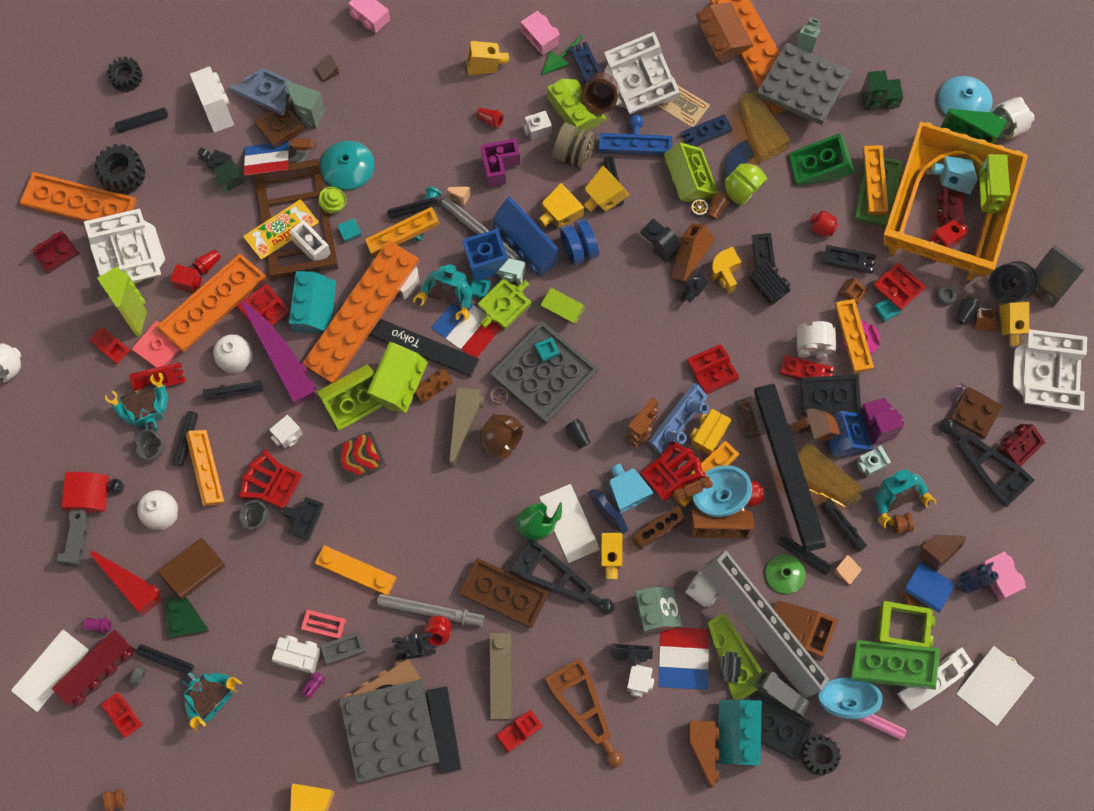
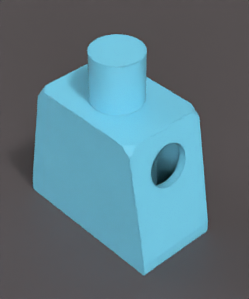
[931,156,978,194]
[609,464,653,514]

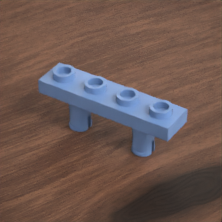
[648,383,709,455]

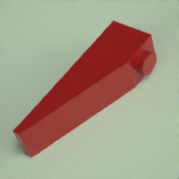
[90,550,162,616]

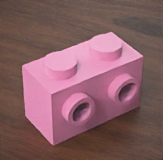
[348,0,390,33]
[521,11,560,56]
[982,552,1026,602]

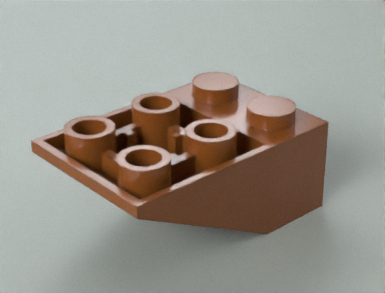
[774,600,838,661]

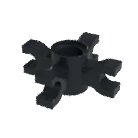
[391,633,436,660]

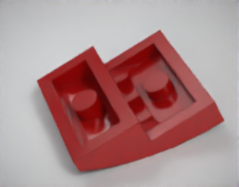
[873,263,926,310]
[237,283,291,326]
[687,344,739,394]
[61,472,109,513]

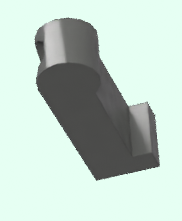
[57,510,90,568]
[753,670,811,718]

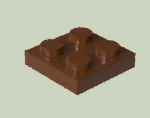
[254,106,305,148]
[951,387,1003,439]

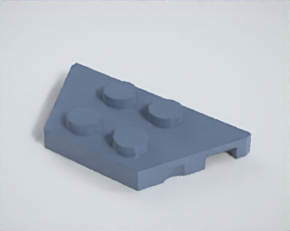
[229,68,291,116]

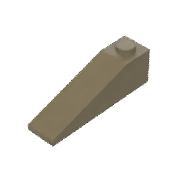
[449,388,484,467]
[490,633,511,720]

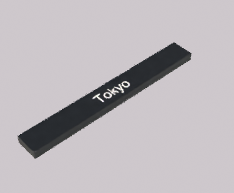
[334,303,479,377]

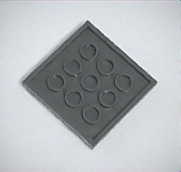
[756,43,852,125]
[490,321,599,425]
[339,679,439,782]

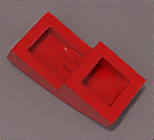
[89,326,131,364]
[101,691,143,738]
[496,710,543,754]

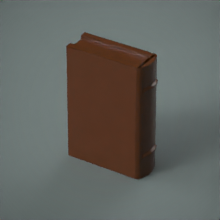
[158,538,225,601]

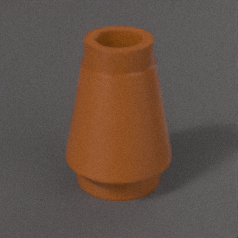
[707,191,730,220]

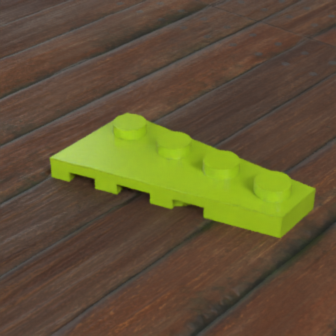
[708,612,766,700]

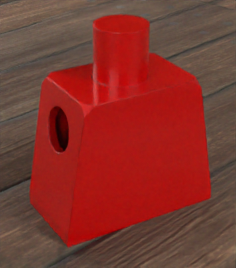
[928,220,968,262]

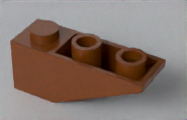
[671,223,715,282]
[688,720,719,788]

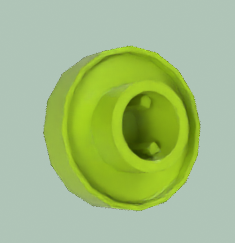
[318,187,346,214]

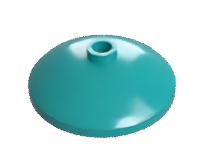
[320,140,375,191]

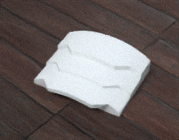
[604,32,681,114]
[84,209,165,292]
[1012,329,1087,413]

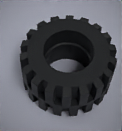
[94,144,146,194]

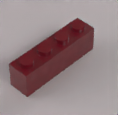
[51,629,136,709]

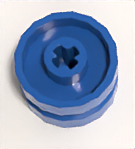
[559,218,599,266]

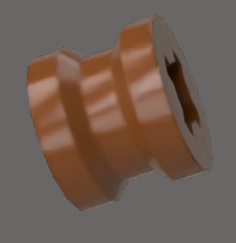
[892,513,914,535]
[103,788,126,811]

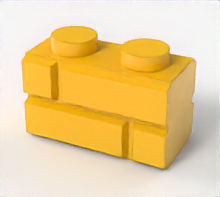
[690,408,731,456]

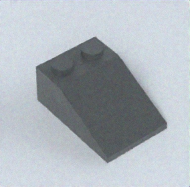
[1034,245,1086,306]

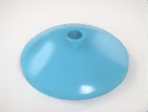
[938,76,993,116]
[692,465,752,517]
[819,677,882,720]

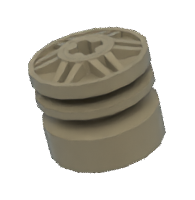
[553,122,595,169]

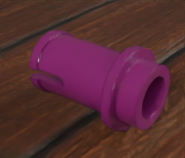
[83,617,112,634]
[301,671,326,698]

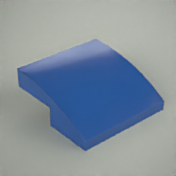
[904,561,955,613]

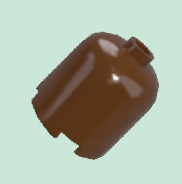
[582,72,619,114]

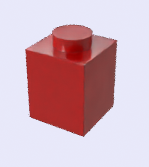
[170,264,202,294]

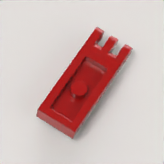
[780,355,835,380]
[129,362,186,391]

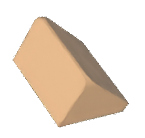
[447,187,471,206]
[833,555,862,585]

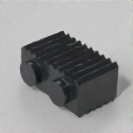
[748,261,791,306]

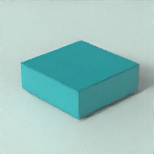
[337,218,362,243]
[470,277,491,299]
[874,298,901,323]
[535,337,560,363]

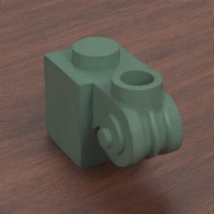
[796,18,821,53]

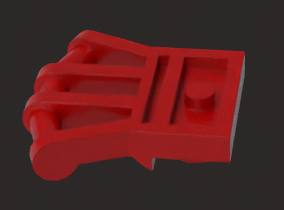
[640,442,706,501]
[238,449,303,510]

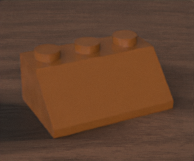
[695,2,754,64]
[690,508,755,539]

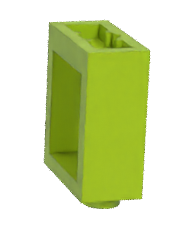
[978,154,1010,214]
[876,601,935,647]

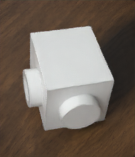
[523,111,552,141]
[269,414,303,449]
[627,665,654,698]

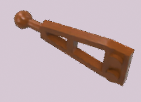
[545,658,623,768]

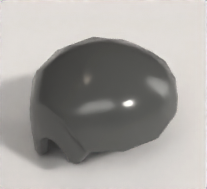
[134,430,165,461]
[238,500,269,531]

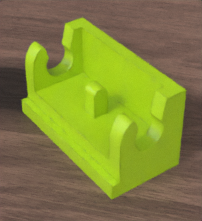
[541,288,585,324]

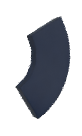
[726,140,755,178]
[588,489,628,534]

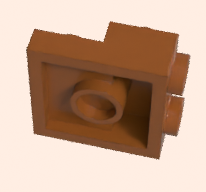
[626,397,659,448]

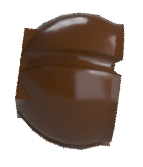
[480,413,524,460]

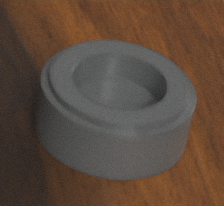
[937,286,957,305]
[129,666,146,687]

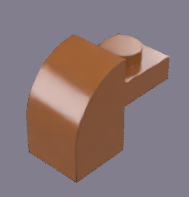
[792,409,840,441]

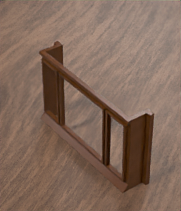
[253,159,339,282]

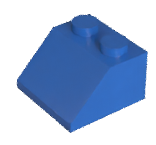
[462,229,508,282]
[828,411,874,457]

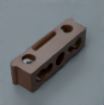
[633,506,687,550]

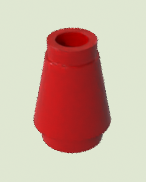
[476,107,504,128]
[192,249,221,275]

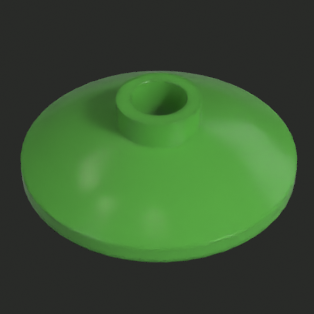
[765,555,806,594]

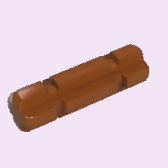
[674,476,713,501]

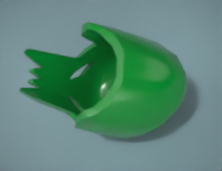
[515,502,562,541]

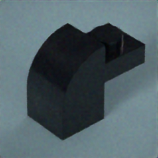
[640,218,680,263]

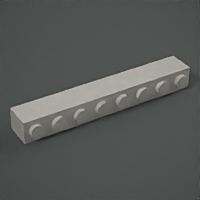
[701,550,829,699]

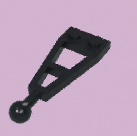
[940,418,1035,508]
[509,540,614,615]

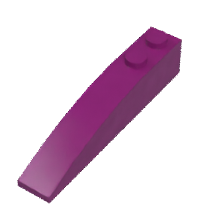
[241,302,317,406]

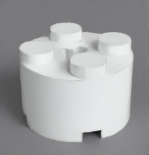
[990,97,1034,140]
[796,321,836,360]
[685,560,719,608]

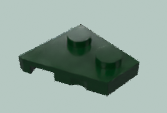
[164,596,209,639]

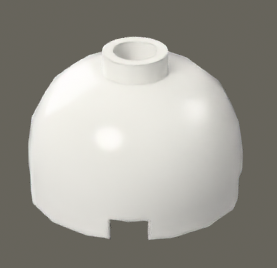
[213,334,253,374]
[0,343,21,383]
[137,490,178,530]

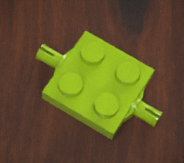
[478,278,531,330]

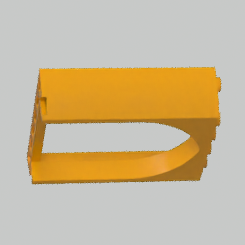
[883,122,1028,281]

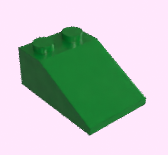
[940,108,1008,144]
[789,133,855,185]

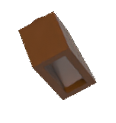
[918,535,966,572]

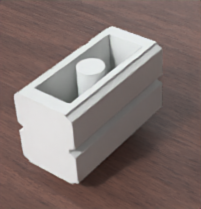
[290,220,331,261]
[272,635,321,674]

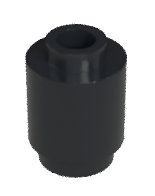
[720,652,742,682]

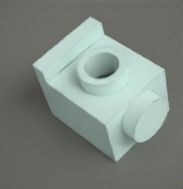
[496,258,525,286]
[857,446,891,478]

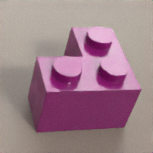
[480,138,520,188]
[861,397,904,445]

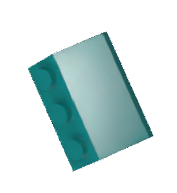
[289,271,337,334]
[718,700,762,765]

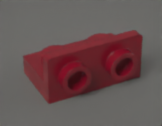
[936,186,964,227]
[31,230,80,274]
[996,424,1046,467]

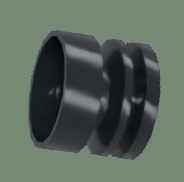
[988,261,1038,304]

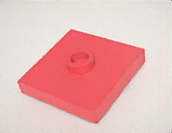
[132,321,181,368]

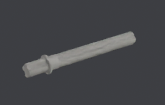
[441,197,519,260]
[377,594,485,627]

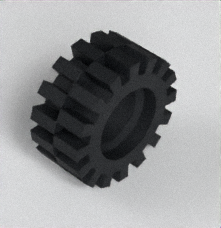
[107,56,143,92]
[801,735,841,776]

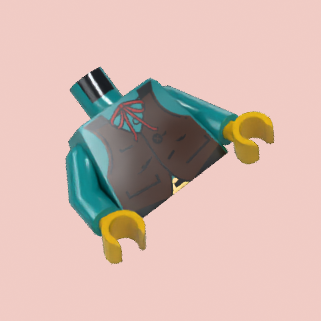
[413,264,473,322]
[105,373,169,432]
[875,469,936,528]
[182,672,242,733]

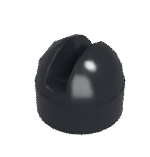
[107,479,124,495]

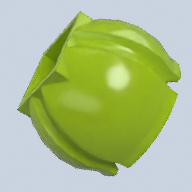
[725,163,768,206]

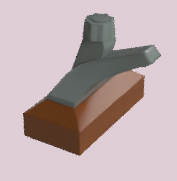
[288,138,317,164]

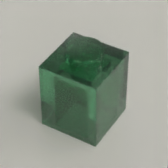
[213,160,245,192]

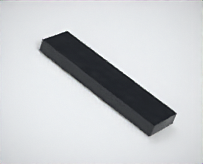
[427,686,462,774]

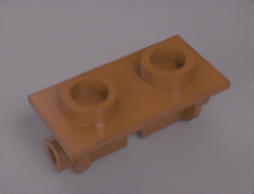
[414,369,453,405]

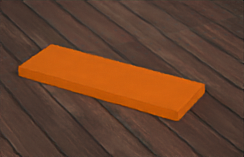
[19,172,137,222]
[156,253,267,353]

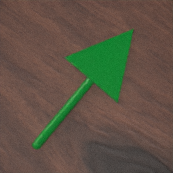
[542,35,583,75]

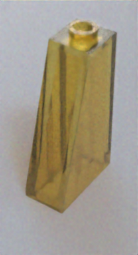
[738,91,791,165]
[798,442,864,508]

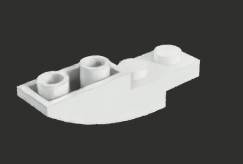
[897,647,974,711]

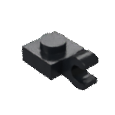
[197,147,232,174]
[679,270,709,303]

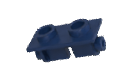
[955,562,999,593]

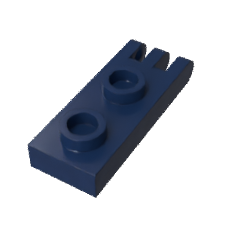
[569,42,601,84]
[681,114,733,147]

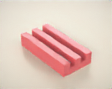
[301,610,346,639]

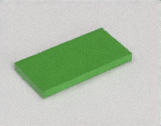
[854,157,903,227]
[851,640,940,690]

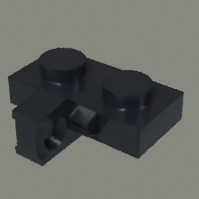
[282,497,324,541]
[611,643,653,666]

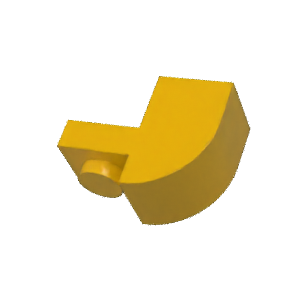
[711,246,741,294]

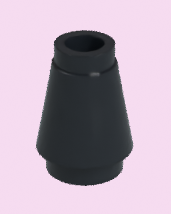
[955,296,980,325]
[566,418,591,448]

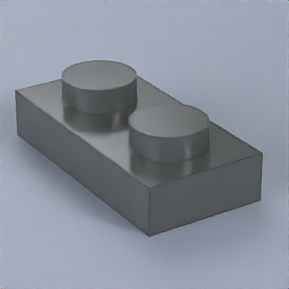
[320,632,366,666]

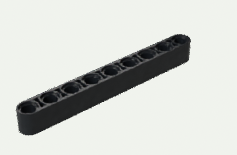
[754,383,826,552]

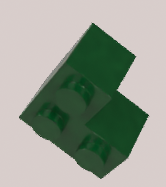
[861,70,903,110]

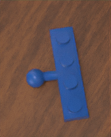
[599,115,672,155]

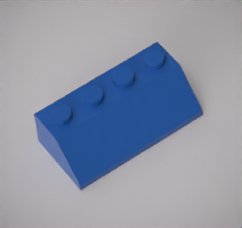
[493,196,558,277]

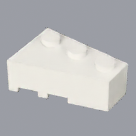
[190,66,234,133]

